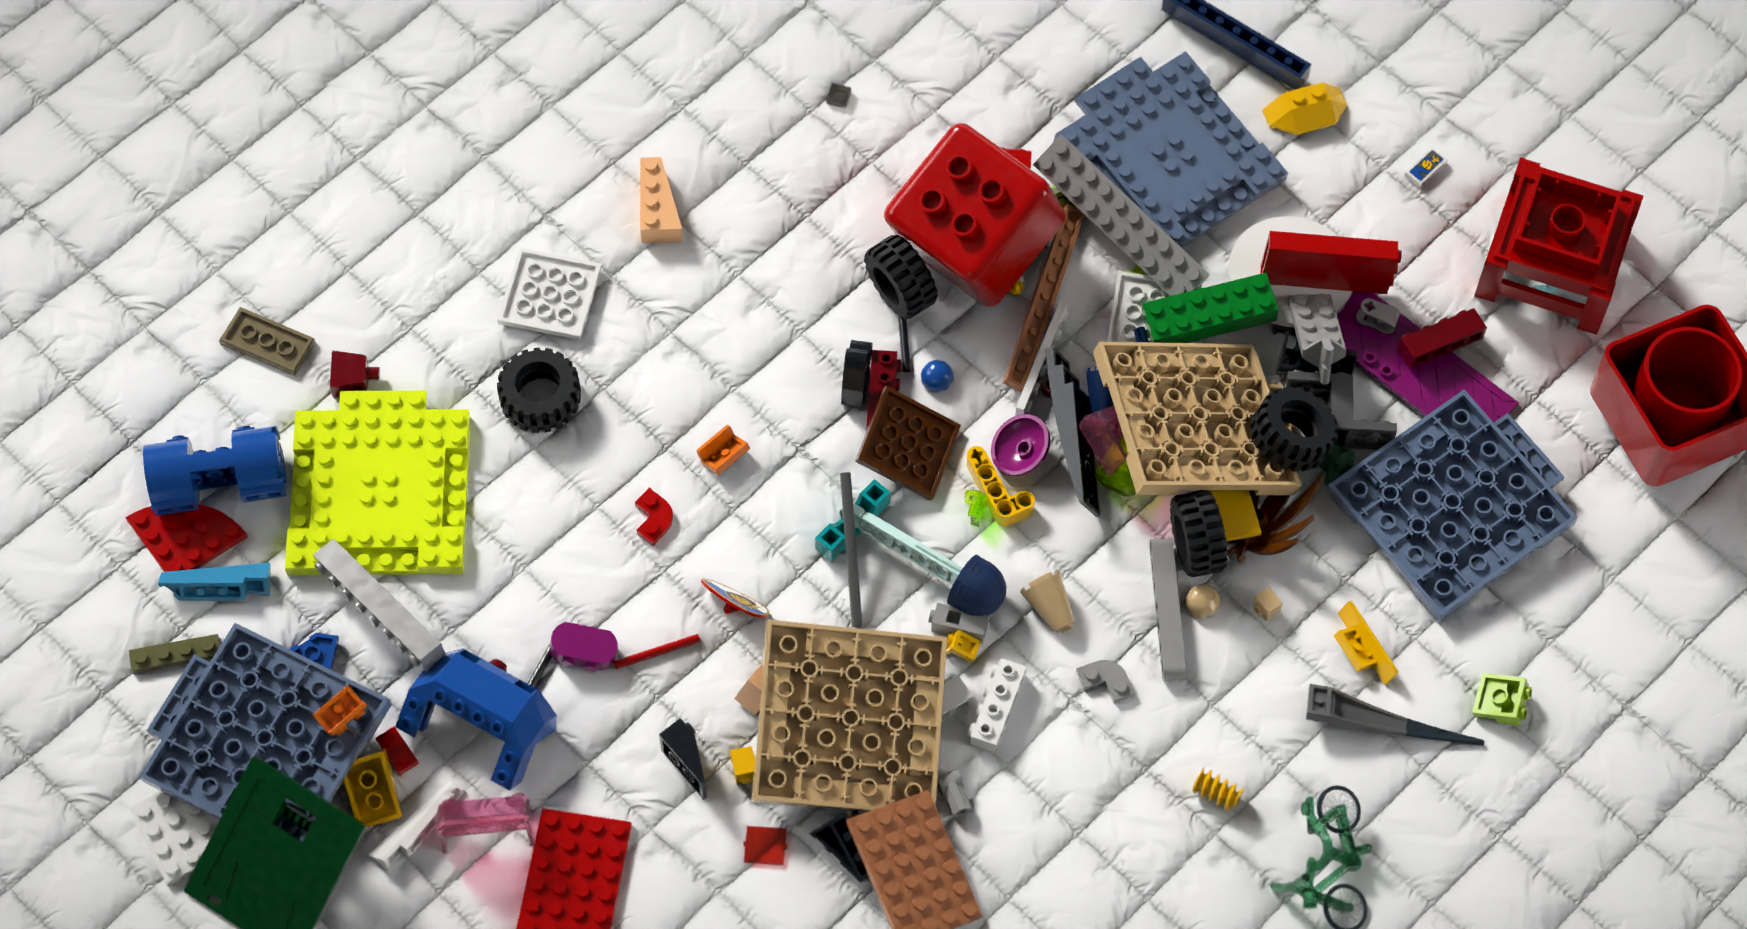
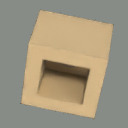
[1253,587,1283,621]

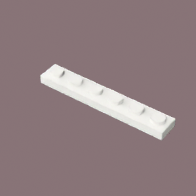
[1015,301,1069,416]

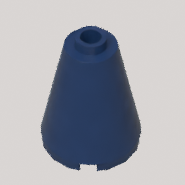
[1086,367,1116,428]

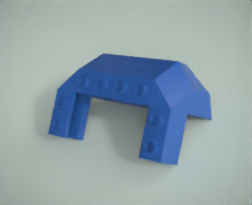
[395,648,557,791]

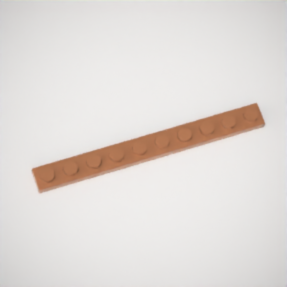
[1002,204,1085,392]

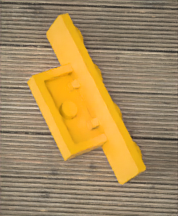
[1334,601,1398,684]

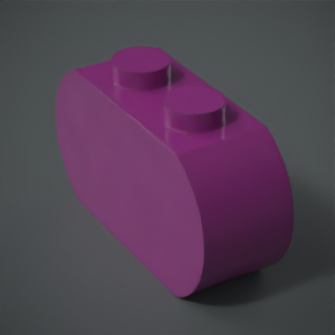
[550,622,618,672]

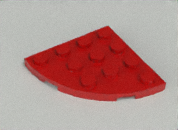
[125,504,248,572]

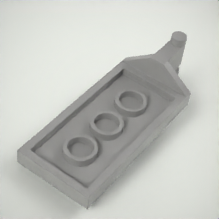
[1288,294,1346,384]

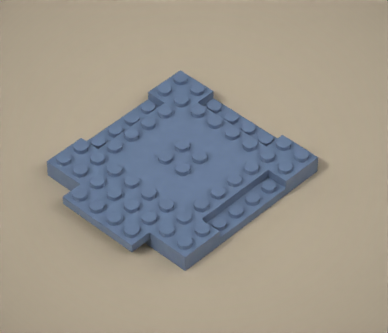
[1053,51,1288,248]
[1327,390,1578,622]
[139,623,392,842]

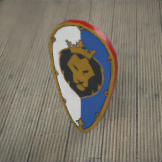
[701,578,770,618]

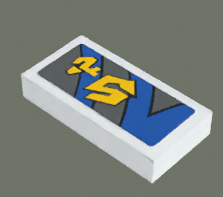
[1404,147,1448,188]

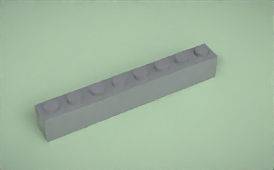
[313,539,446,672]

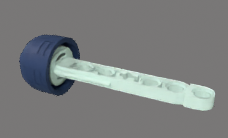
[839,503,1007,616]

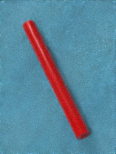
[613,634,701,669]

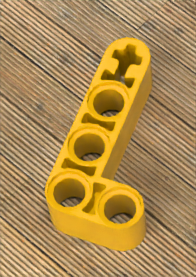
[966,446,1035,527]

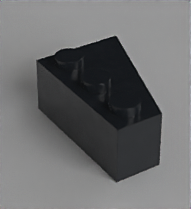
[809,810,871,883]

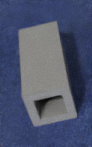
[928,603,989,644]

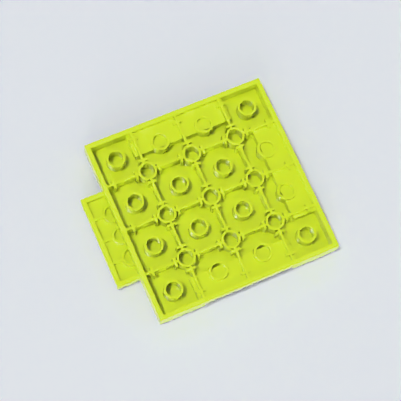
[285,390,471,576]

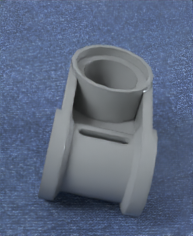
[1356,298,1400,334]

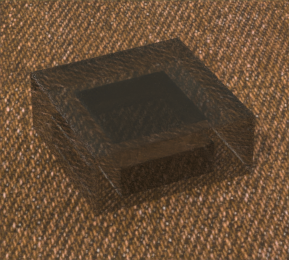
[826,83,852,109]

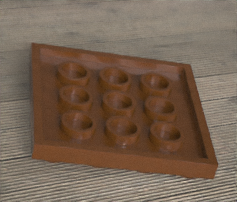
[855,386,961,501]

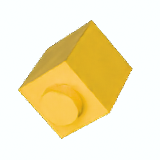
[730,746,755,784]

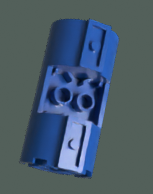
[143,425,287,516]

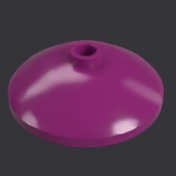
[991,414,1050,476]

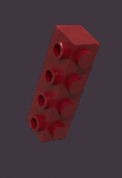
[1397,308,1487,369]
[866,350,901,431]

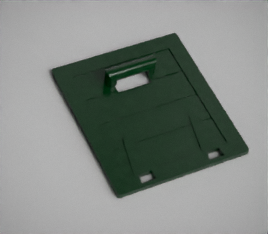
[184,756,366,929]

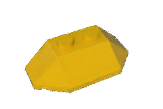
[1262,82,1347,135]

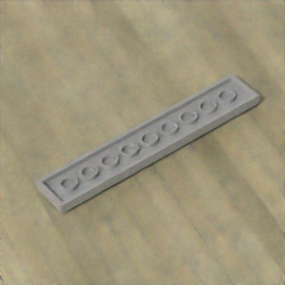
[1033,134,1210,296]

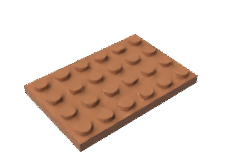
[846,790,983,929]

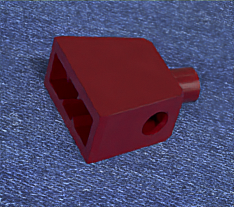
[330,351,380,397]

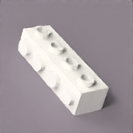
[968,658,1026,753]

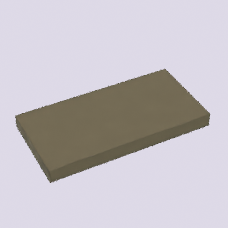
[219,307,316,376]

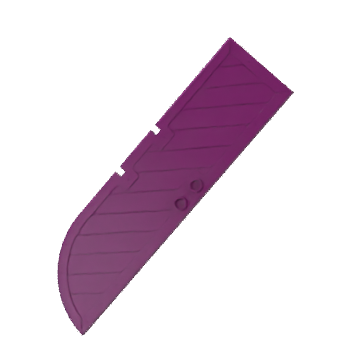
[1337,291,1519,422]

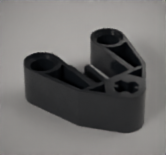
[841,340,873,407]

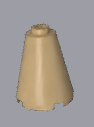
[1020,569,1075,634]

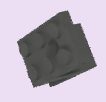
[1284,370,1397,450]

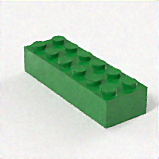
[1142,272,1279,343]

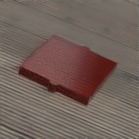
[743,826,788,865]

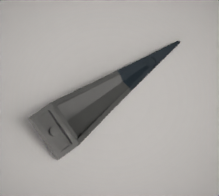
[1306,684,1485,746]

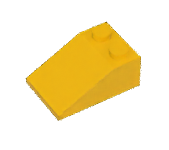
[344,749,403,828]

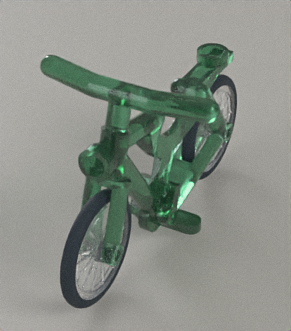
[1270,785,1372,929]

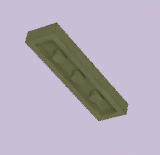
[129,634,220,674]

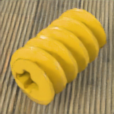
[1193,766,1245,811]

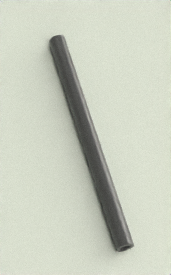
[840,472,863,628]

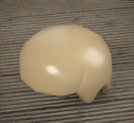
[1184,584,1221,619]

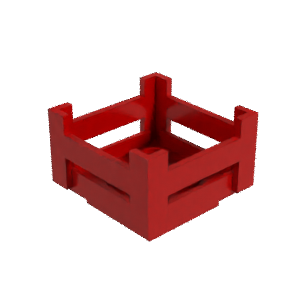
[1474,157,1644,335]

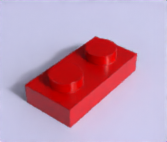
[375,726,419,776]

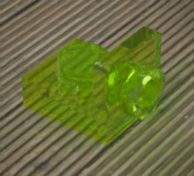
[965,490,987,527]

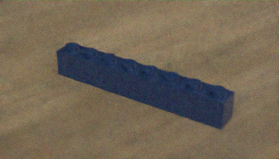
[1161,0,1311,90]

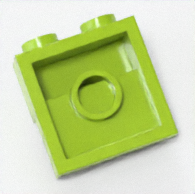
[1472,673,1532,726]

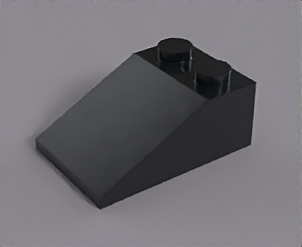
[659,718,707,800]

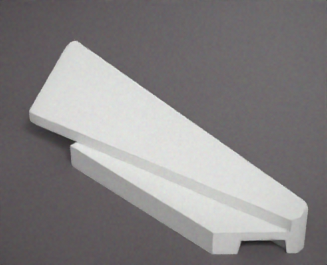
[368,781,465,870]

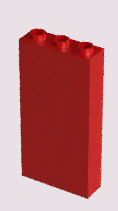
[1260,231,1402,294]

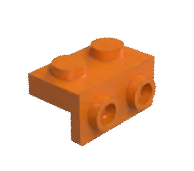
[696,425,750,476]
[312,685,367,736]

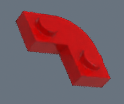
[635,488,673,546]

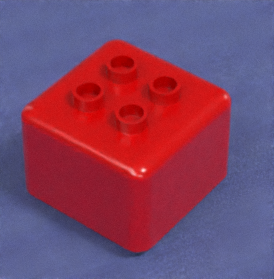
[884,123,1066,307]
[1590,305,1747,487]

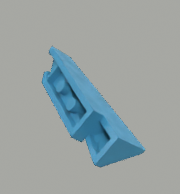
[158,563,271,601]

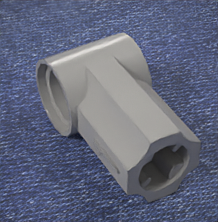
[937,769,971,817]

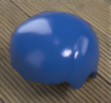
[921,360,954,392]

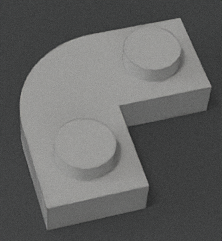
[1076,660,1135,703]

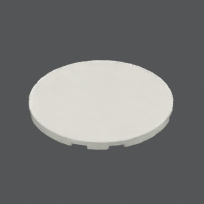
[1228,216,1353,327]

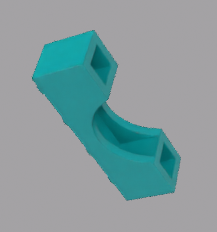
[815,479,891,562]

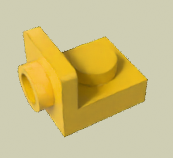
[946,629,981,663]

